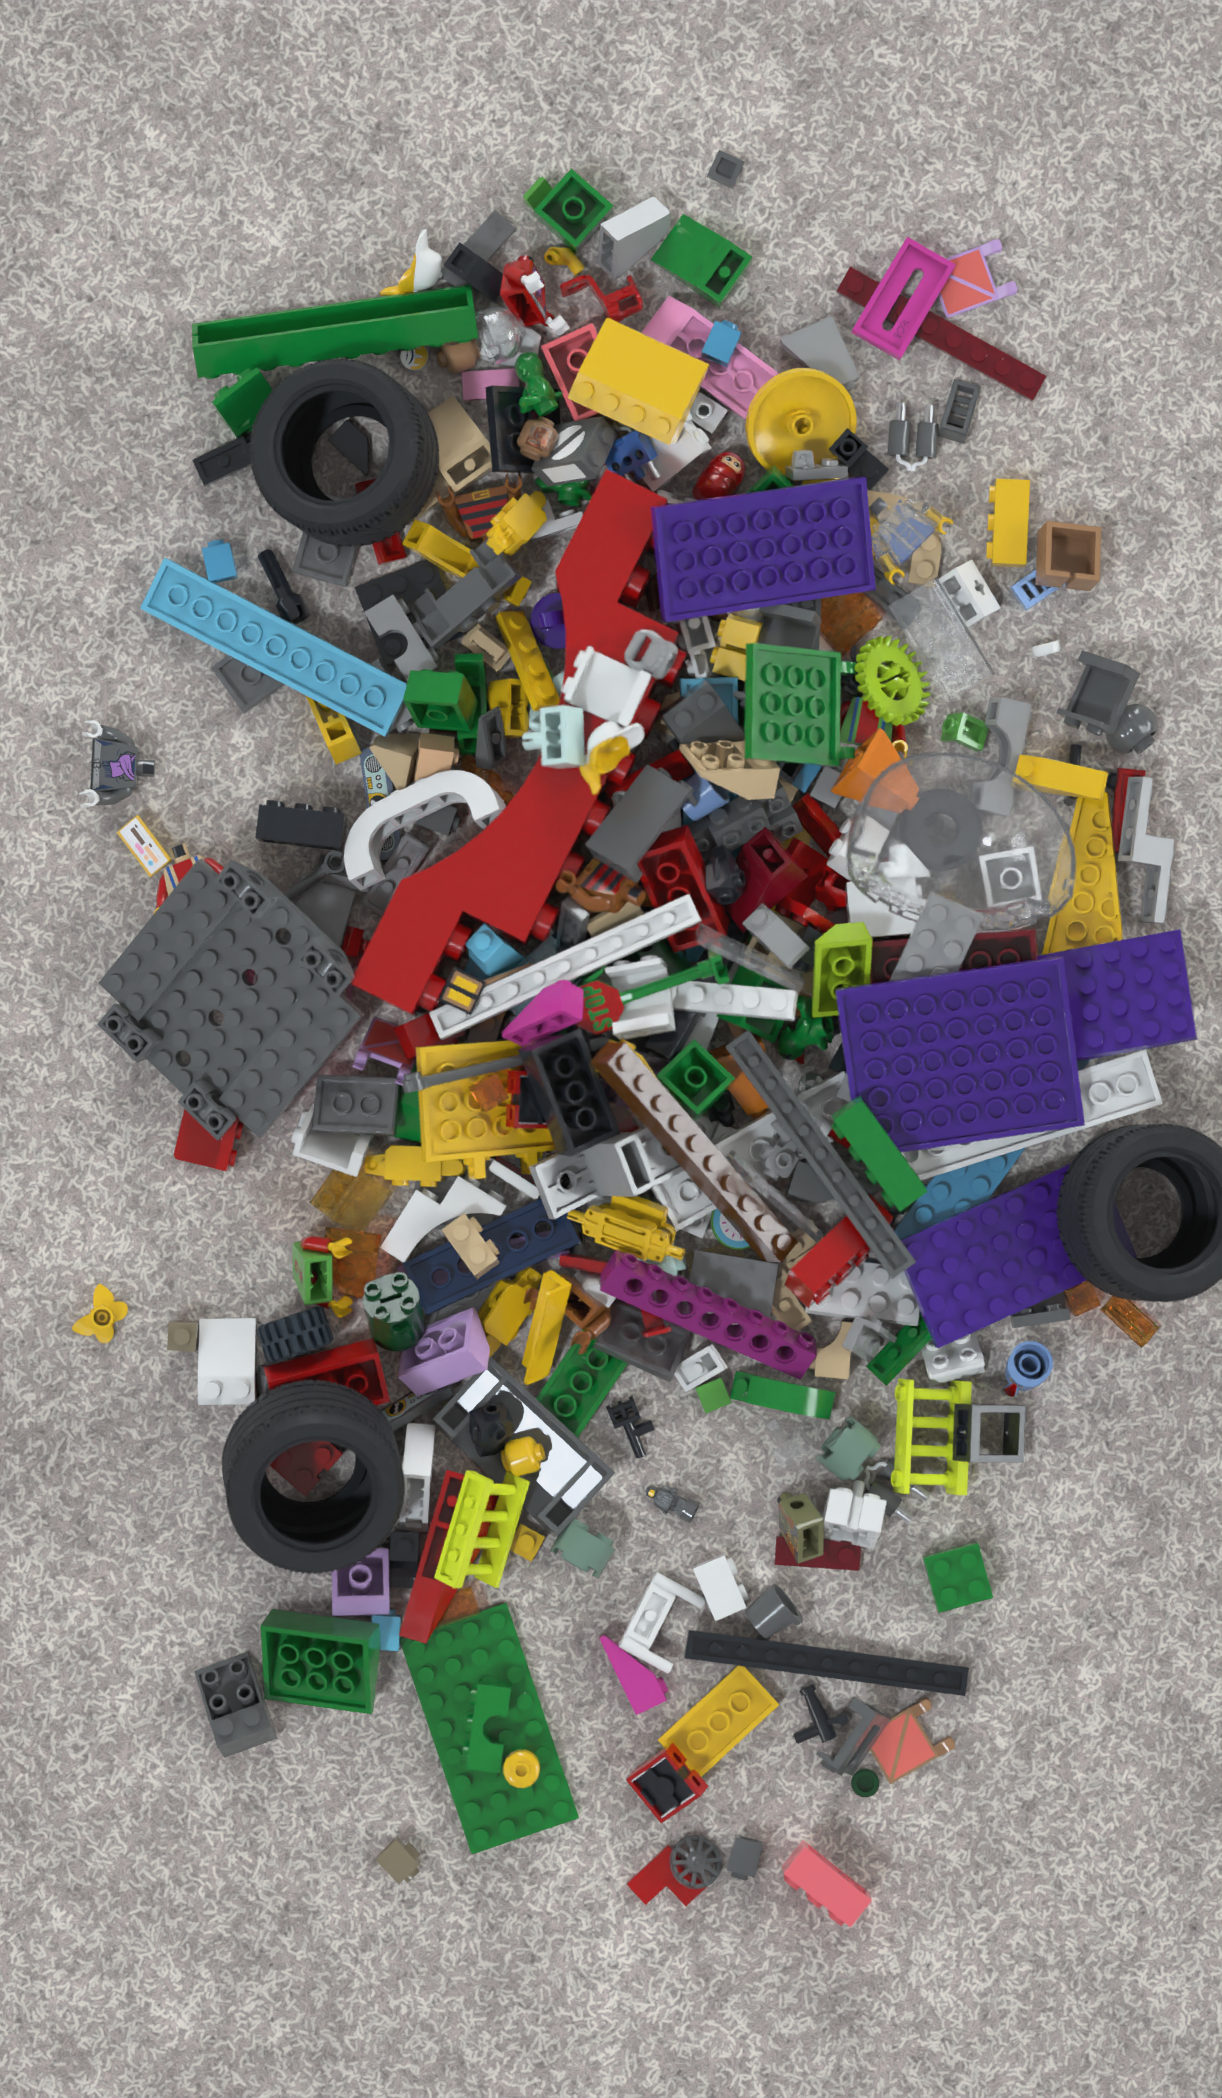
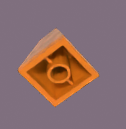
[830,728,918,812]
[708,1034,769,1118]

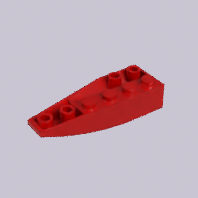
[399,1470,499,1643]

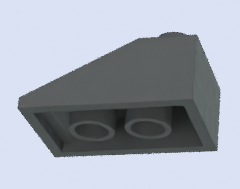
[658,680,745,744]

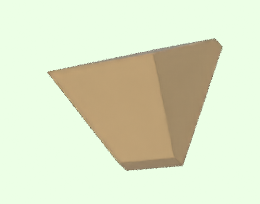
[369,734,420,790]

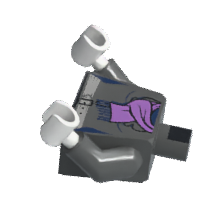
[79,720,156,808]

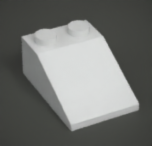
[198,1318,257,1405]

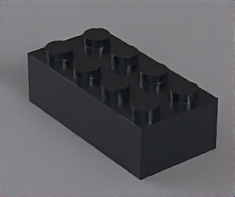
[518,1027,620,1157]

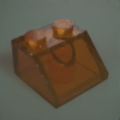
[324,1227,382,1298]

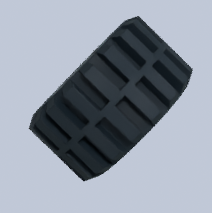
[256,1306,334,1363]

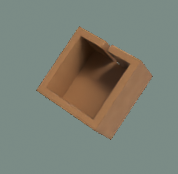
[1036,521,1102,591]

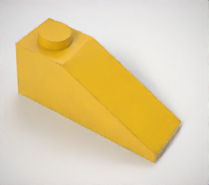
[305,695,362,765]
[1013,755,1109,801]

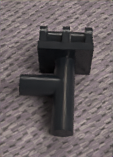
[706,1090,735,1127]
[606,1396,655,1459]

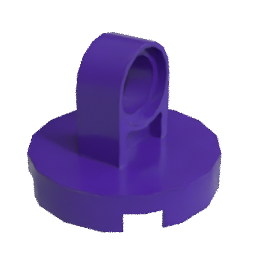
[530,593,566,649]

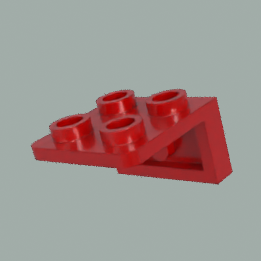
[174,1109,244,1172]

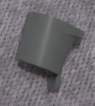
[745,1584,803,1640]

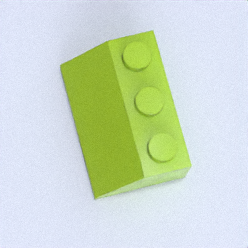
[812,922,872,1018]

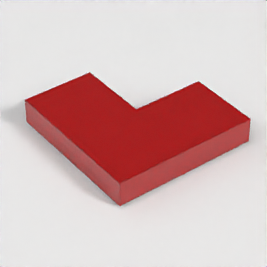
[626,1845,706,1906]

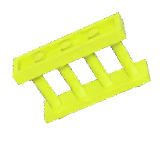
[891,1378,972,1495]
[434,1471,530,1588]

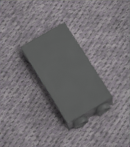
[733,604,822,709]
[585,764,698,883]

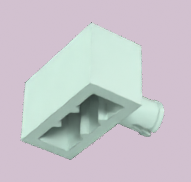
[522,705,585,769]

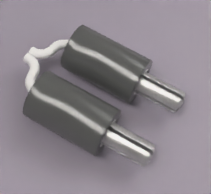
[887,402,939,471]
[862,1457,931,1523]

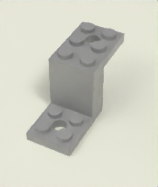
[529,1126,684,1219]

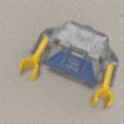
[869,497,953,585]

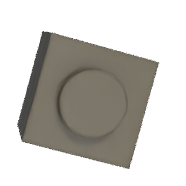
[167,1321,199,1352]

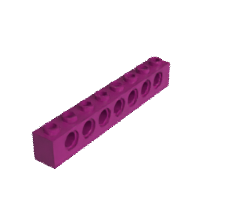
[600,1250,817,1380]

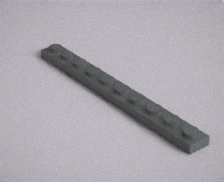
[725,1030,916,1279]

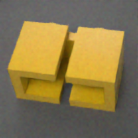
[710,613,763,681]

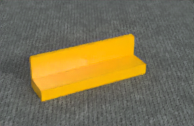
[521,1270,572,1385]

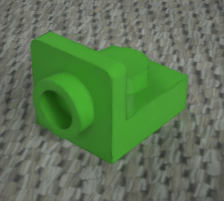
[941,713,989,751]

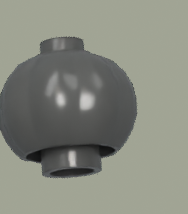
[1106,703,1158,754]

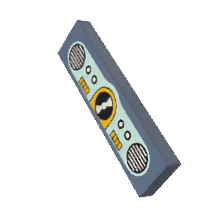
[360,748,400,861]

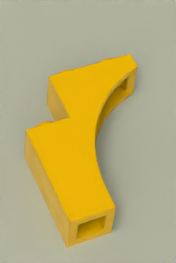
[402,519,532,607]

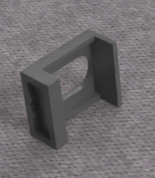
[816,1697,891,1776]

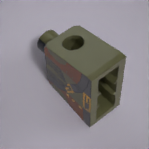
[777,1492,824,1564]

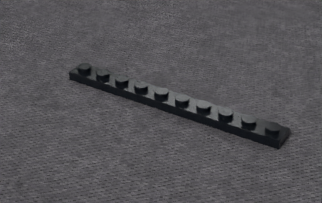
[684,1629,969,1696]

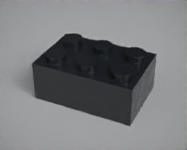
[255,800,347,851]

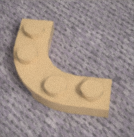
[867,490,941,588]
[767,1219,824,1331]

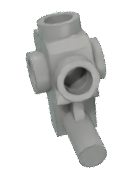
[759,1119,800,1181]

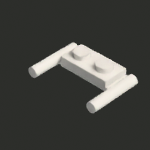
[618,1572,706,1674]

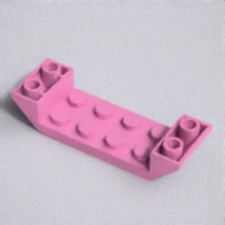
[641,296,779,421]

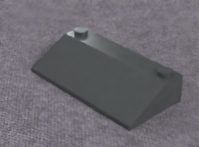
[430,1357,615,1537]

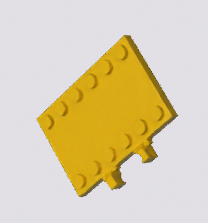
[416,1040,556,1179]

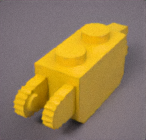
[486,491,547,556]
[365,1146,466,1187]
[477,1268,542,1357]

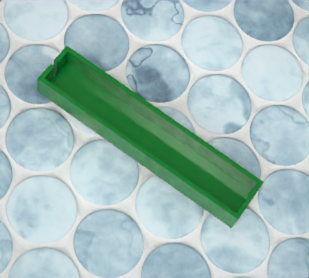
[192,284,478,379]

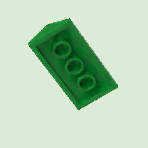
[536,1329,628,1438]

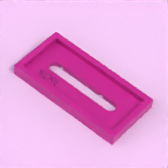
[851,237,956,361]

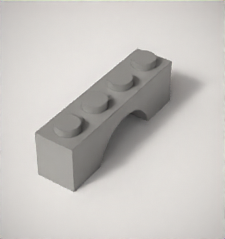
[970,697,1032,815]

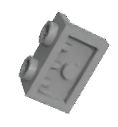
[842,1315,897,1363]

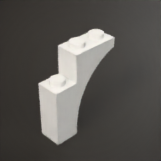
[380,1174,507,1263]

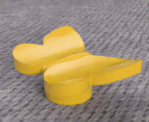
[72,1284,128,1343]

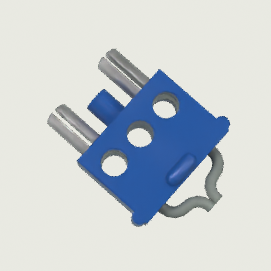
[605,424,661,483]

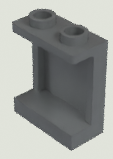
[1056,650,1140,736]

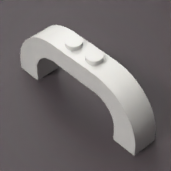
[344,770,506,890]

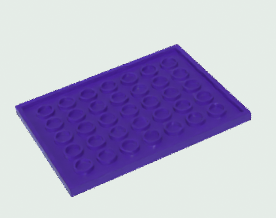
[835,956,1085,1152]

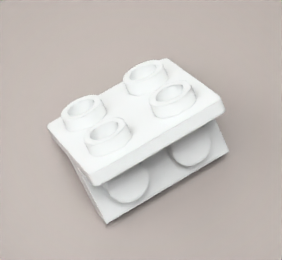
[921,1332,985,1386]

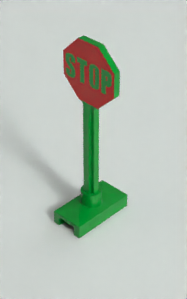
[575,944,730,1034]

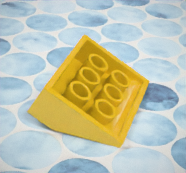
[567,318,710,445]

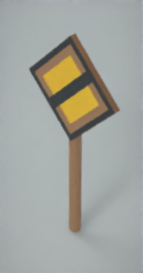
[438,963,533,1015]

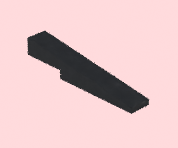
[645,912,750,1062]

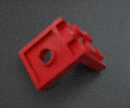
[774,837,835,935]

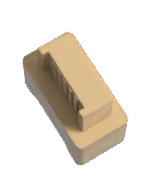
[462,624,511,673]

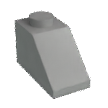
[742,903,810,969]

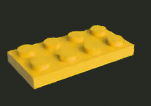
[658,1666,779,1777]

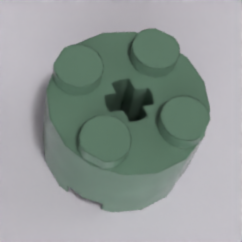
[815,1415,881,1481]
[549,1518,616,1579]

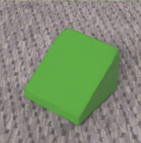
[523,177,553,211]
[695,1377,732,1413]

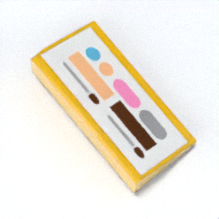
[116,815,173,878]

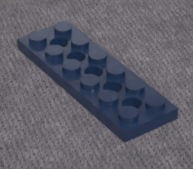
[403,1199,581,1315]

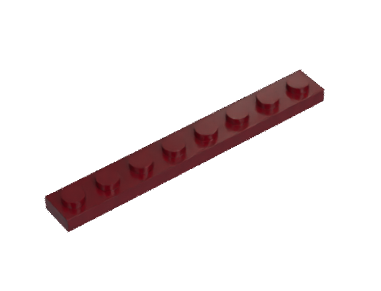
[836,267,1046,401]

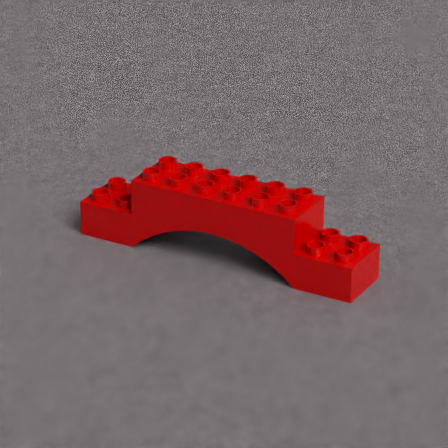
[350,469,687,1017]

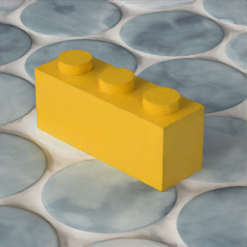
[986,479,1030,568]

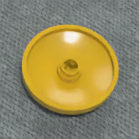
[745,368,857,481]

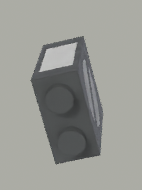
[531,416,618,487]

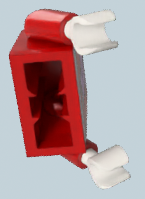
[500,255,570,336]

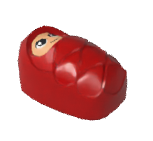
[692,451,746,500]

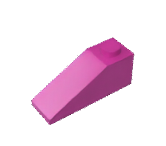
[502,980,584,1047]
[599,1634,669,1715]

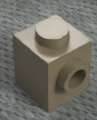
[375,1837,420,1884]

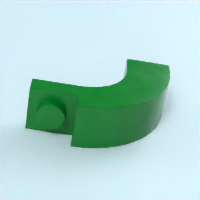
[455,653,488,755]
[730,1371,835,1420]

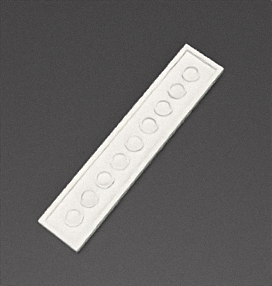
[901,1050,1163,1180]

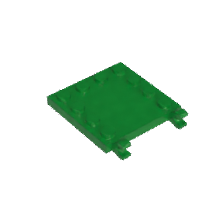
[745,643,856,767]

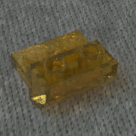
[309,1169,391,1238]

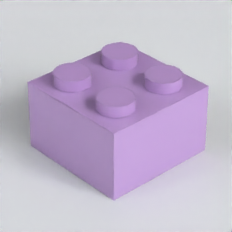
[332,1548,389,1616]

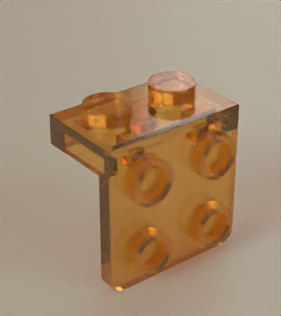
[820,592,883,657]

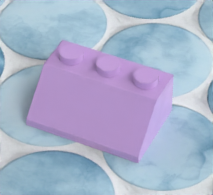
[398,1307,490,1397]

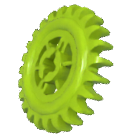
[855,636,931,726]

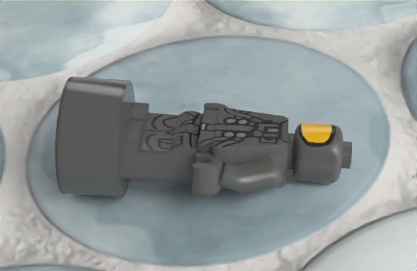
[645,1486,700,1523]

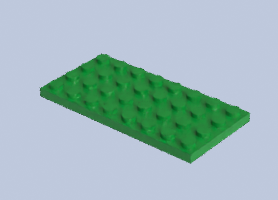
[400,1602,579,1855]

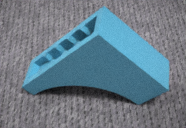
[464,923,525,987]

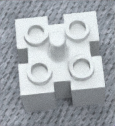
[822,1480,887,1549]

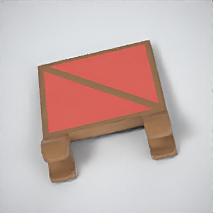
[864,1697,955,1784]

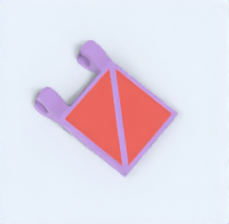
[938,239,1017,319]
[352,1017,417,1086]

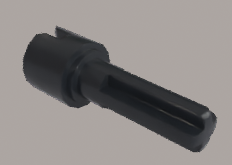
[258,549,310,624]

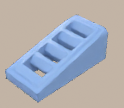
[1010,570,1066,611]

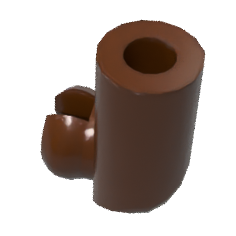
[645,572,661,611]

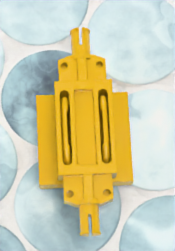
[567,1196,685,1262]

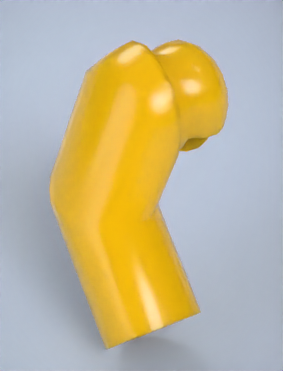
[544,247,586,276]

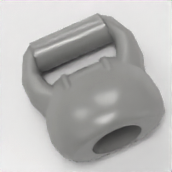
[624,630,678,679]

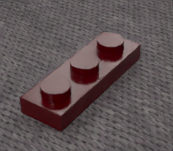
[774,1536,861,1571]

